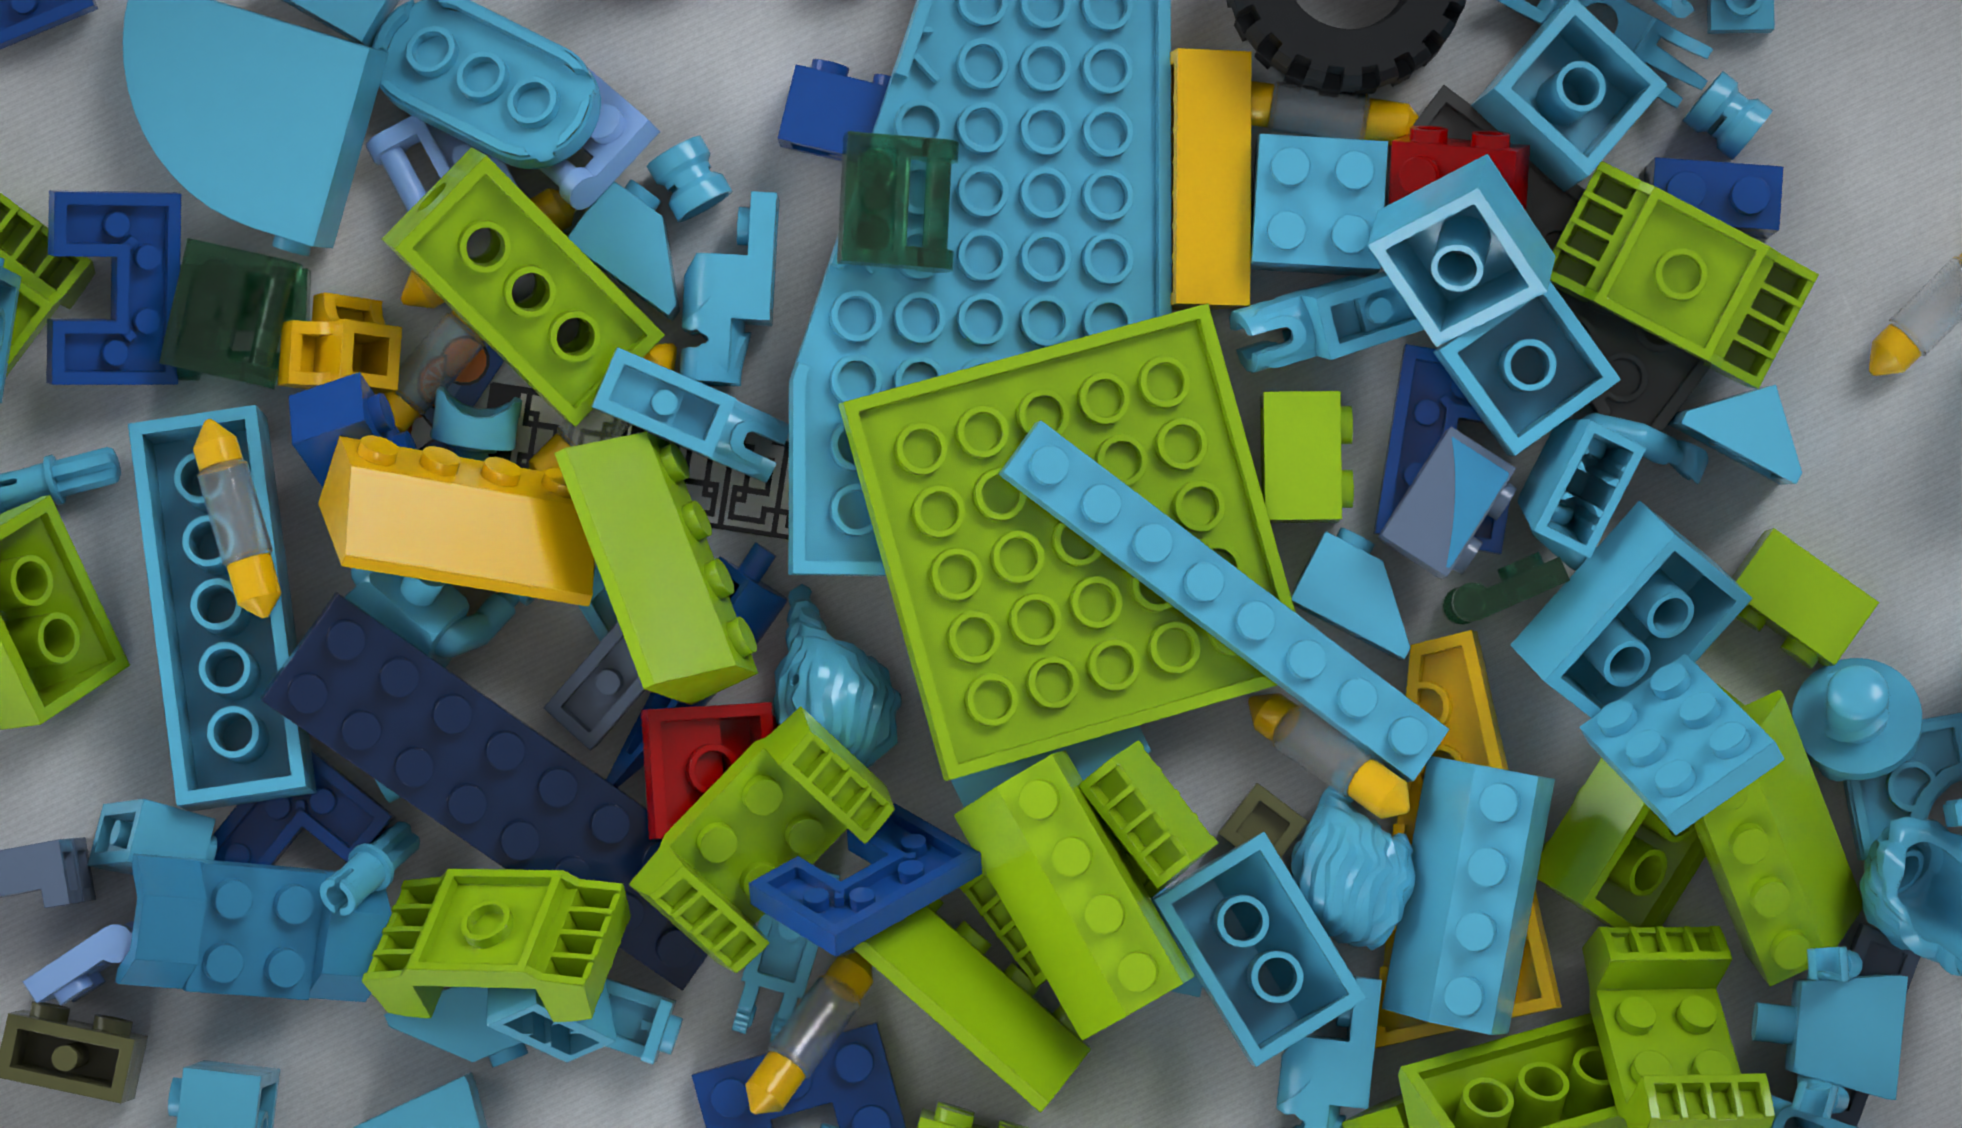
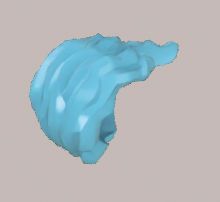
[773,584,902,768]
[1291,754,1416,951]
[1860,816,1962,976]

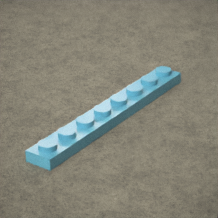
[998,420,1450,782]

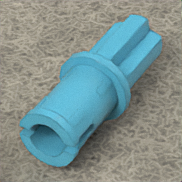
[0,447,121,514]
[319,822,420,916]

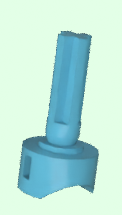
[430,387,522,461]

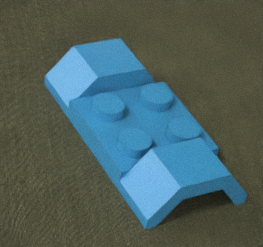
[115,853,392,1002]

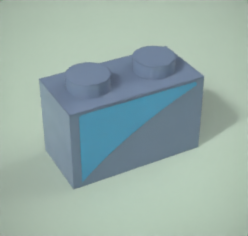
[1377,427,1517,580]

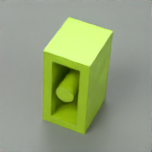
[1260,391,1354,523]
[1731,528,1880,669]

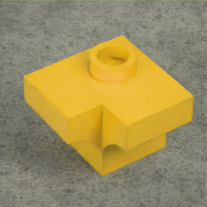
[277,292,402,395]

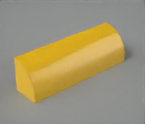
[1170,48,1252,310]

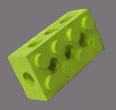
[381,147,665,427]

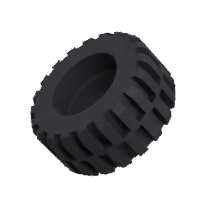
[1226,0,1466,97]

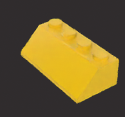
[318,435,594,607]

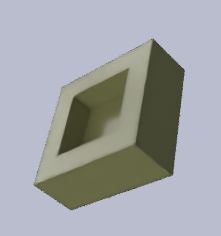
[1218,783,1308,858]

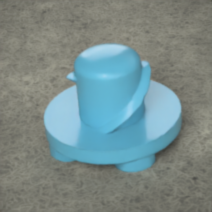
[1792,658,1922,782]

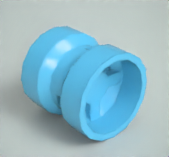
[1682,71,1773,160]
[646,135,733,223]

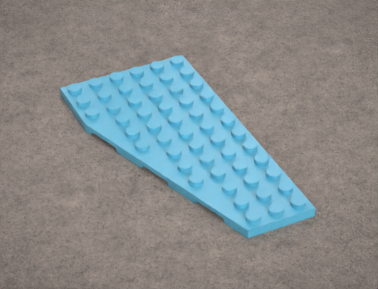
[788,0,1172,576]

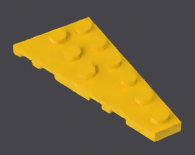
[1375,630,1562,1048]

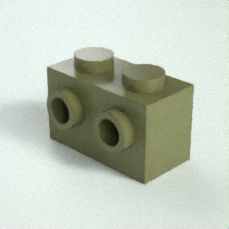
[0,1001,148,1104]

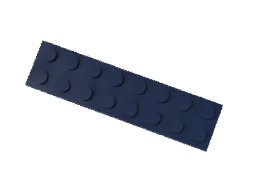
[260,591,708,991]

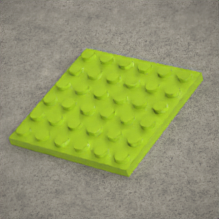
[838,303,1296,781]

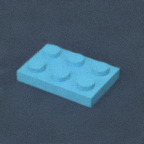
[1579,654,1785,835]

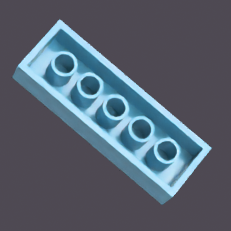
[128,405,317,812]

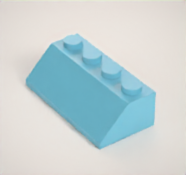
[1382,756,1555,1035]

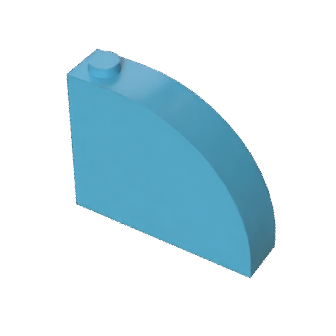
[123,0,389,256]

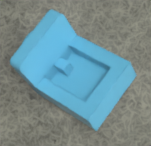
[605,978,683,1065]

